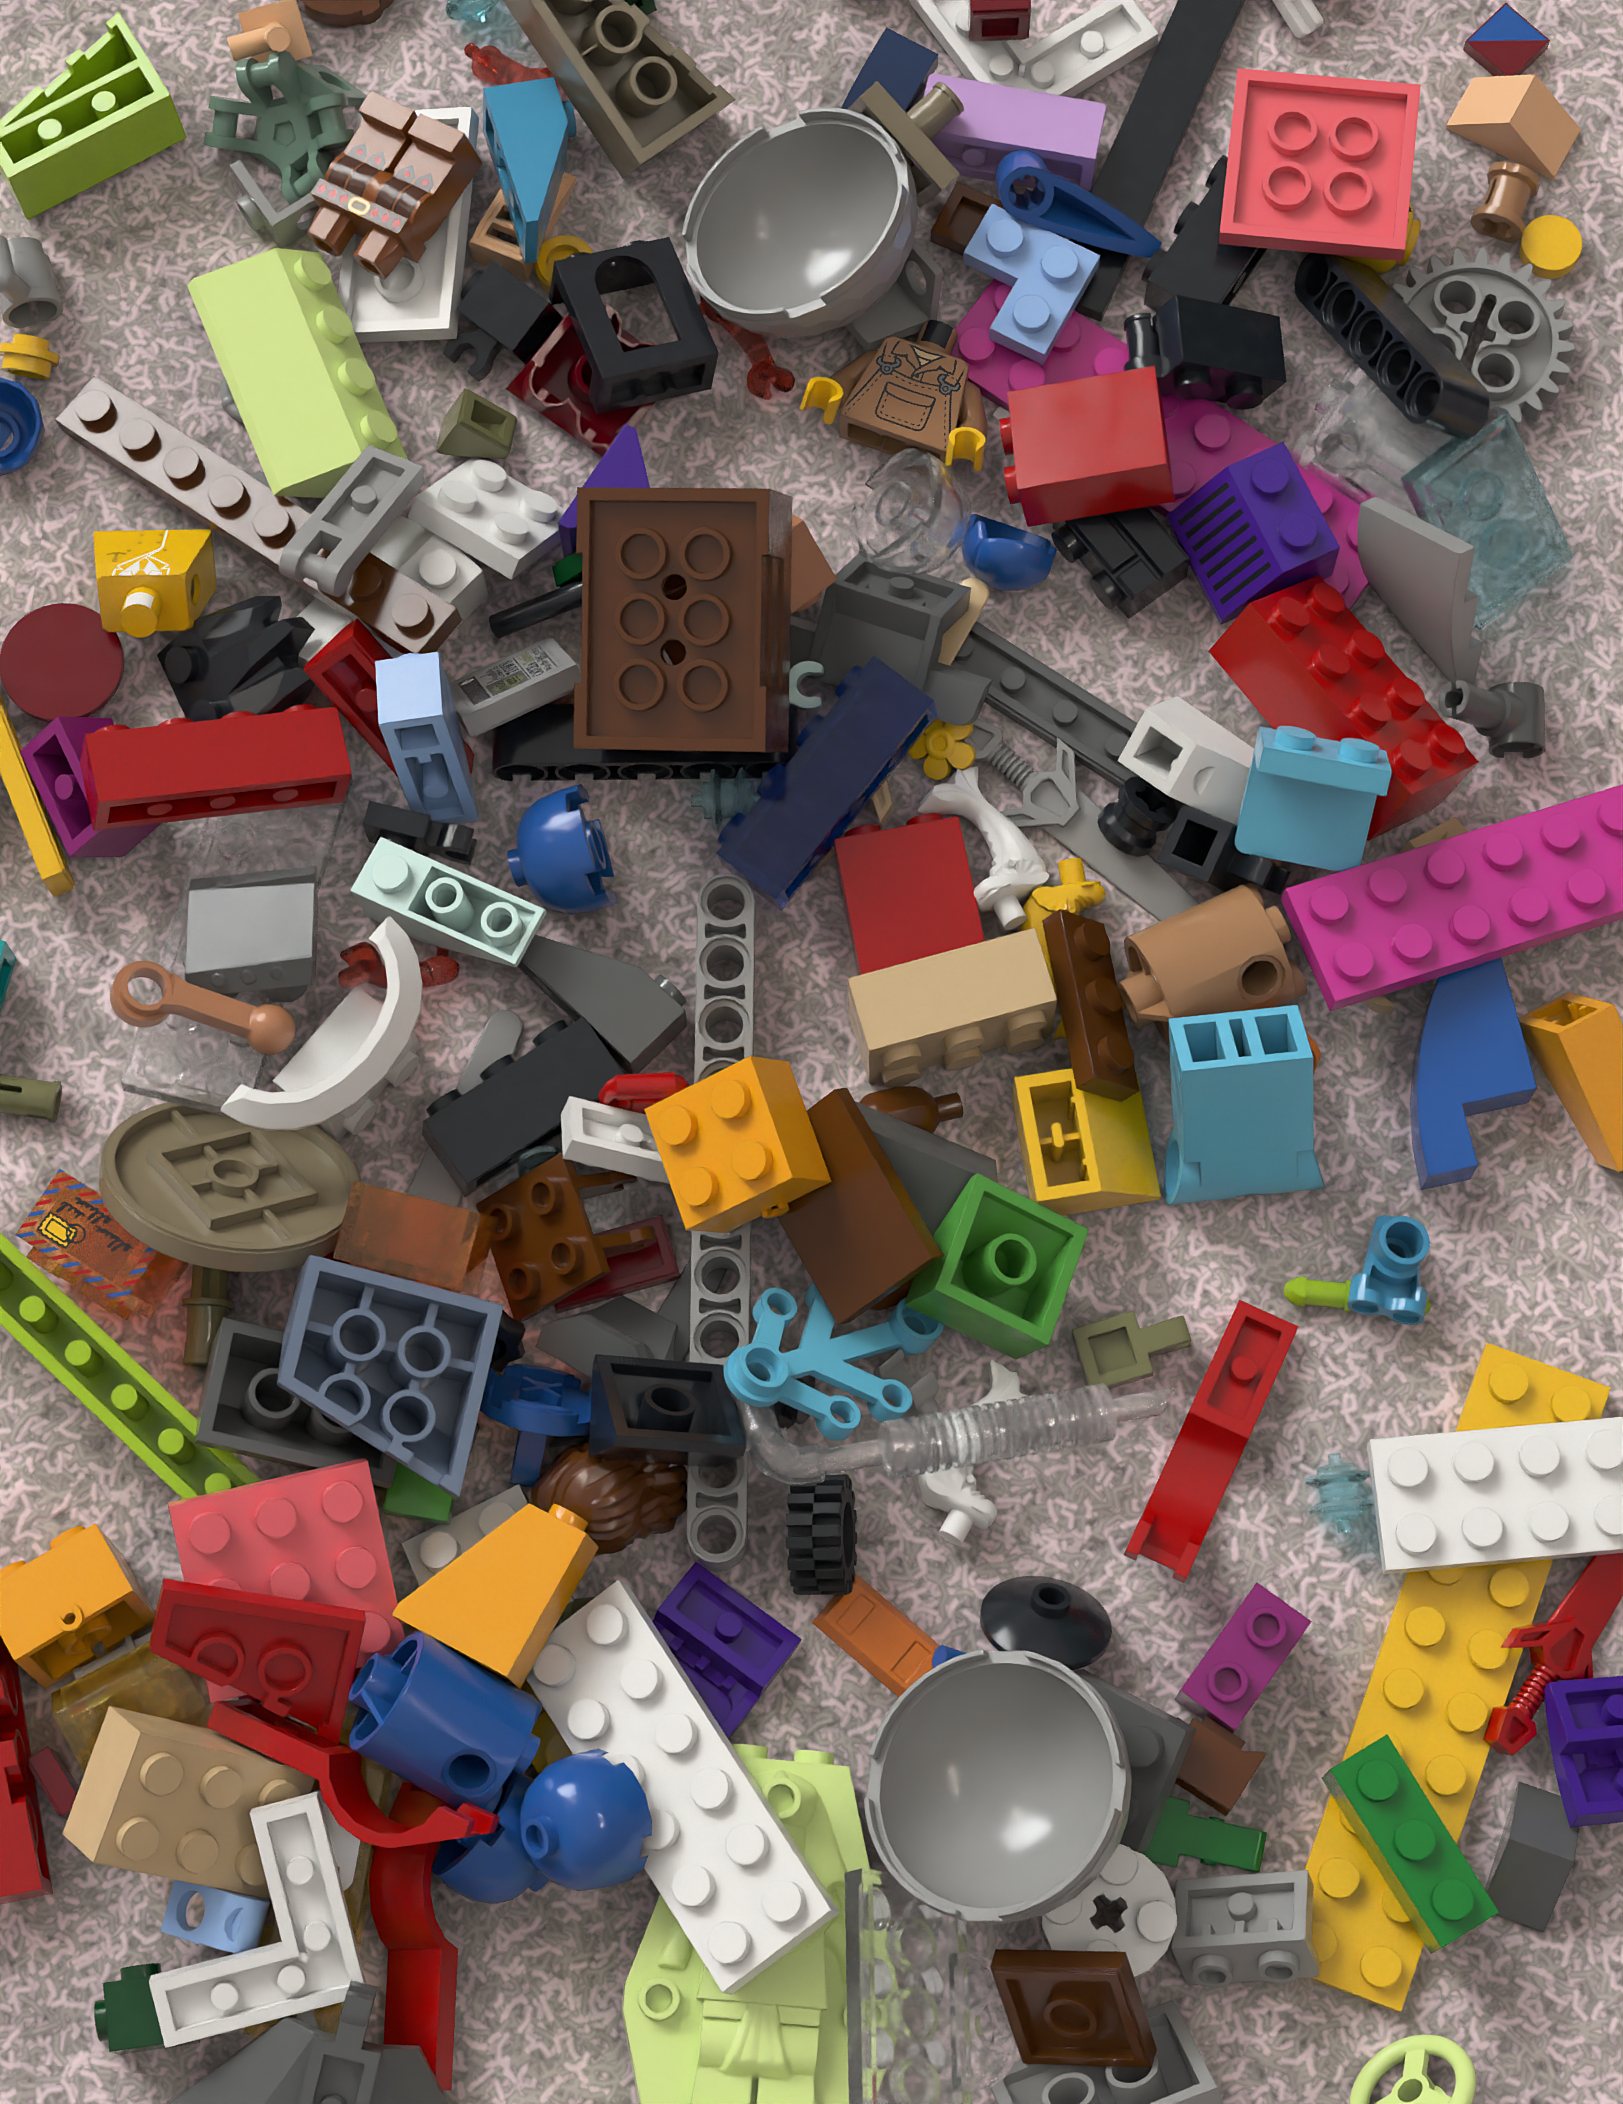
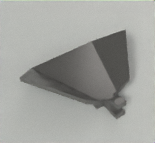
[169,1980,448,2104]

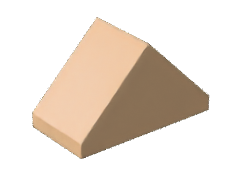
[1446,74,1581,180]

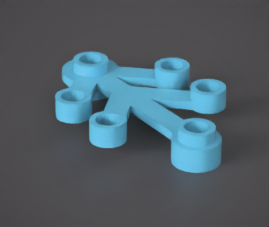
[724,1281,944,1441]

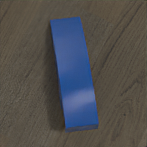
[1410,957,1537,1190]

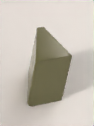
[436,388,517,459]

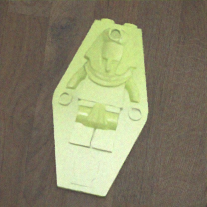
[621,1744,898,2104]

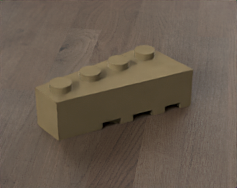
[503,0,736,178]

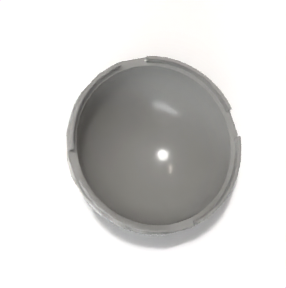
[682,108,918,338]
[864,1649,1132,1925]

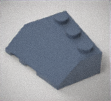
[277,1255,504,1499]

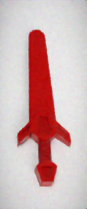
[1483,1553,1623,1756]

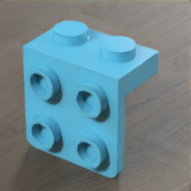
[1234,726,1392,872]

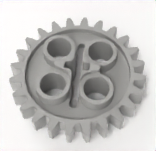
[1392,247,1575,441]

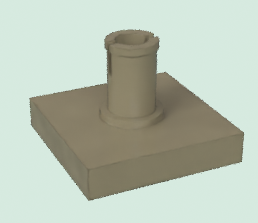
[847,81,964,208]

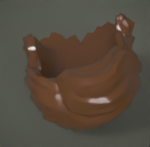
[529,1440,688,1557]

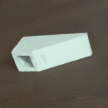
[350,837,547,968]

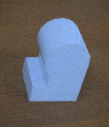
[161,1880,270,1953]

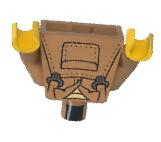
[799,320,989,475]

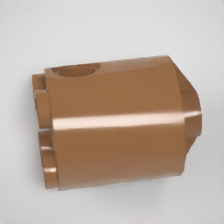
[1118,882,1307,1048]

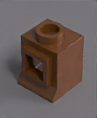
[1175,1716,1266,1816]

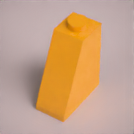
[1518,992,1623,1173]
[392,1503,599,1689]

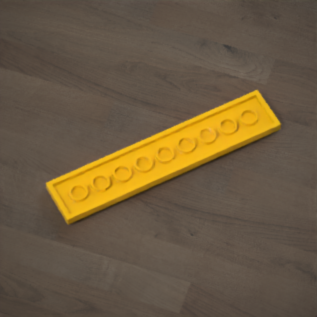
[1304,1343,1611,2013]

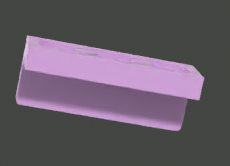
[923,74,1106,193]

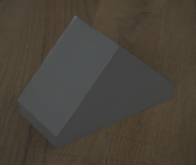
[1485,1781,1580,1932]

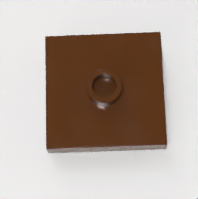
[990,1949,1157,2067]

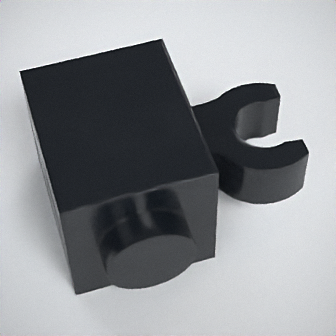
[443,260,563,382]
[1157,803,1291,895]

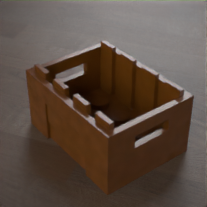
[574,487,793,753]

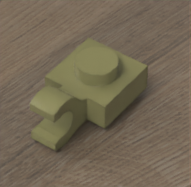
[1072,1310,1191,1395]

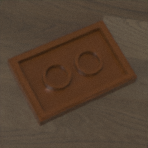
[772,1088,943,1325]

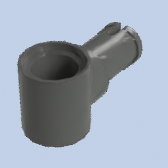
[1438,680,1546,758]

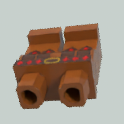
[307,91,483,280]

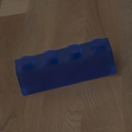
[716,656,937,911]

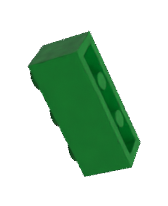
[1322,1734,1499,1954]

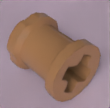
[1470,161,1540,243]

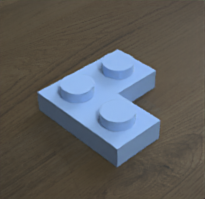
[963,204,1100,365]

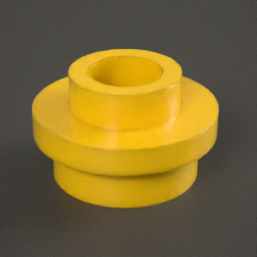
[0,334,60,380]

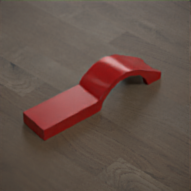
[1124,1300,1299,1583]
[207,1699,500,1849]
[369,1782,458,2091]

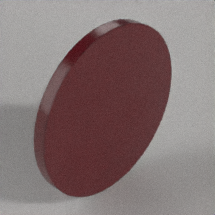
[0,603,125,723]

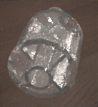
[1290,361,1472,518]

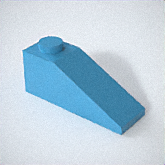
[483,77,576,264]

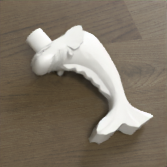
[918,766,1049,930]
[917,1359,1052,1546]

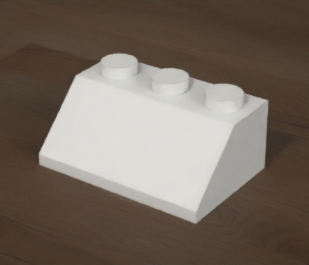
[297,516,489,687]

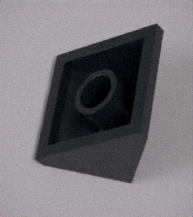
[588,1354,747,1468]

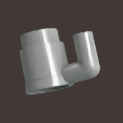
[0,235,63,329]

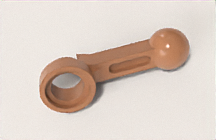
[110,961,296,1055]

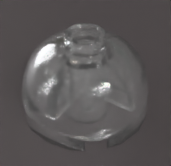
[848,448,972,575]

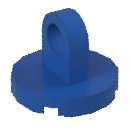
[480,1364,592,1488]

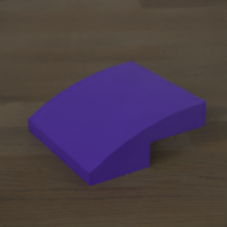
[652,1562,802,1740]
[1544,1676,1623,1828]

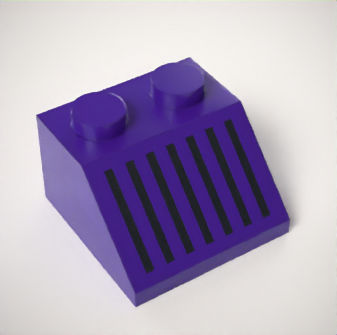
[1166,441,1340,625]

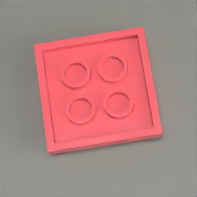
[1219,68,1421,261]
[167,1458,405,1703]

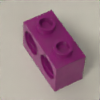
[1175,1582,1312,1733]

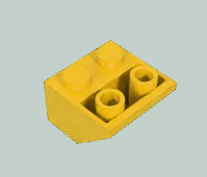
[1011,1068,1161,1216]

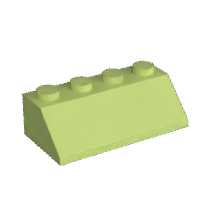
[187,248,408,498]

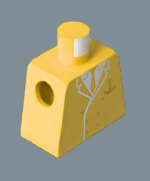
[93,529,217,638]

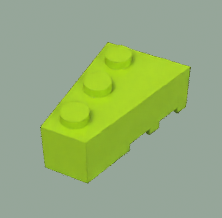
[0,11,187,220]

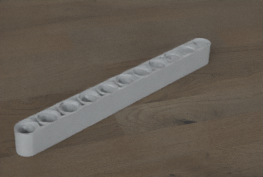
[687,873,755,1572]

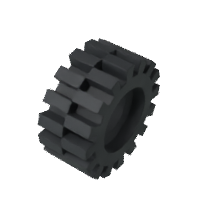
[786,1474,857,1595]

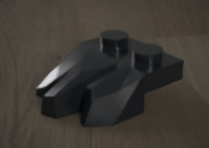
[157,596,316,722]

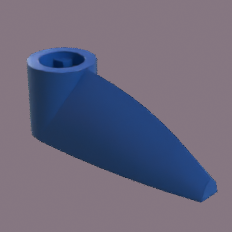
[995,150,1162,258]

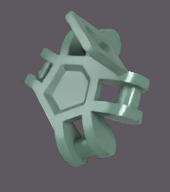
[204,50,367,214]

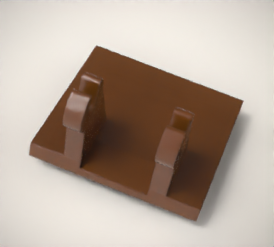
[476,1152,658,1322]

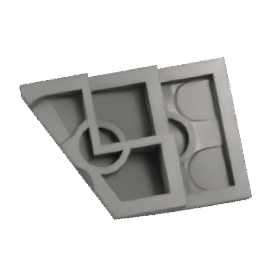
[1357,497,1483,684]

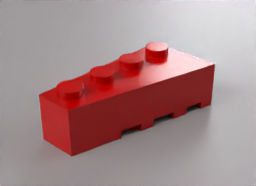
[0,1636,53,1905]

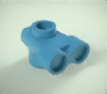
[1347,1215,1430,1325]

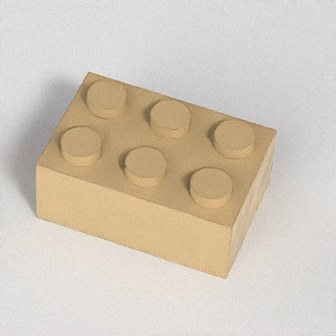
[848,928,1057,1087]
[62,1706,315,1899]

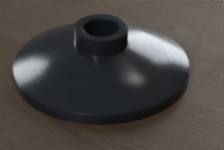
[979,1576,1112,1670]

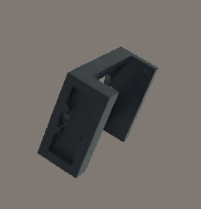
[549,237,719,415]

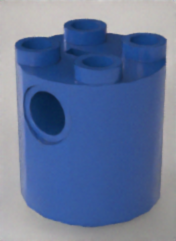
[348,1631,542,1813]

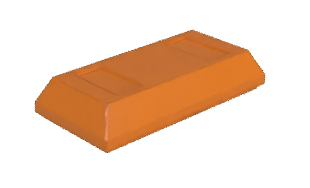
[812,1573,940,1698]

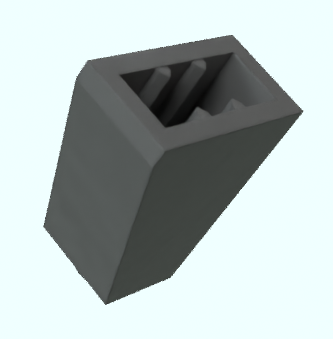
[855,1101,998,1236]

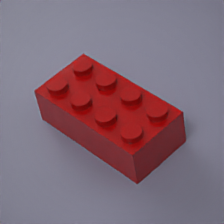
[1208,575,1479,841]

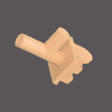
[227,0,313,63]

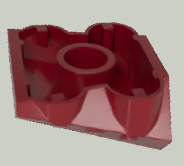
[506,302,655,457]

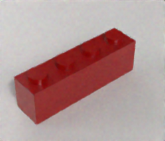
[80,704,352,831]

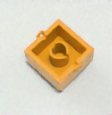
[644,1056,832,1233]
[0,1523,156,1689]

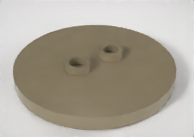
[98,1097,362,1272]

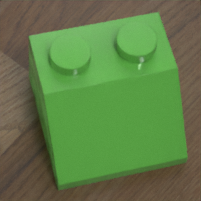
[904,1173,1089,1360]

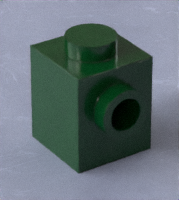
[94,1963,200,2055]

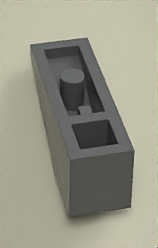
[517,935,687,1074]

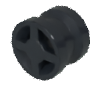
[1097,776,1177,857]

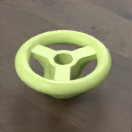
[1349,2034,1476,2104]

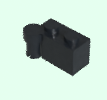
[1123,294,1287,410]

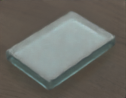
[1400,405,1573,630]

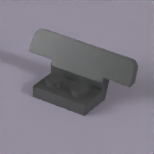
[790,553,993,726]

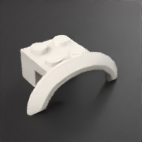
[220,916,423,1142]

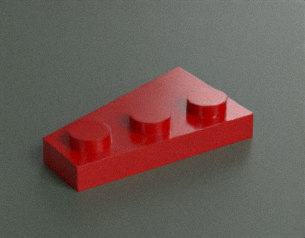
[150,1578,366,1744]

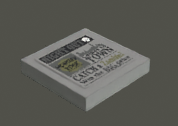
[449,636,581,737]

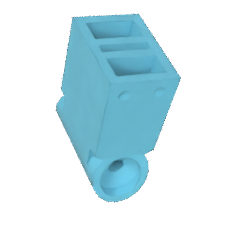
[1163,1005,1325,1205]

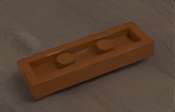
[1042,909,1140,1102]

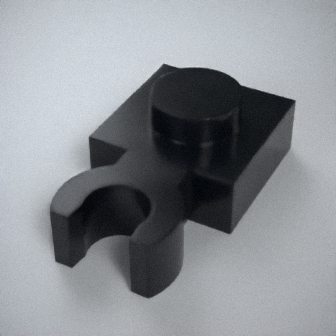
[363,801,477,865]

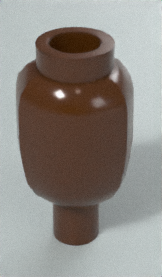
[859,1086,963,1134]

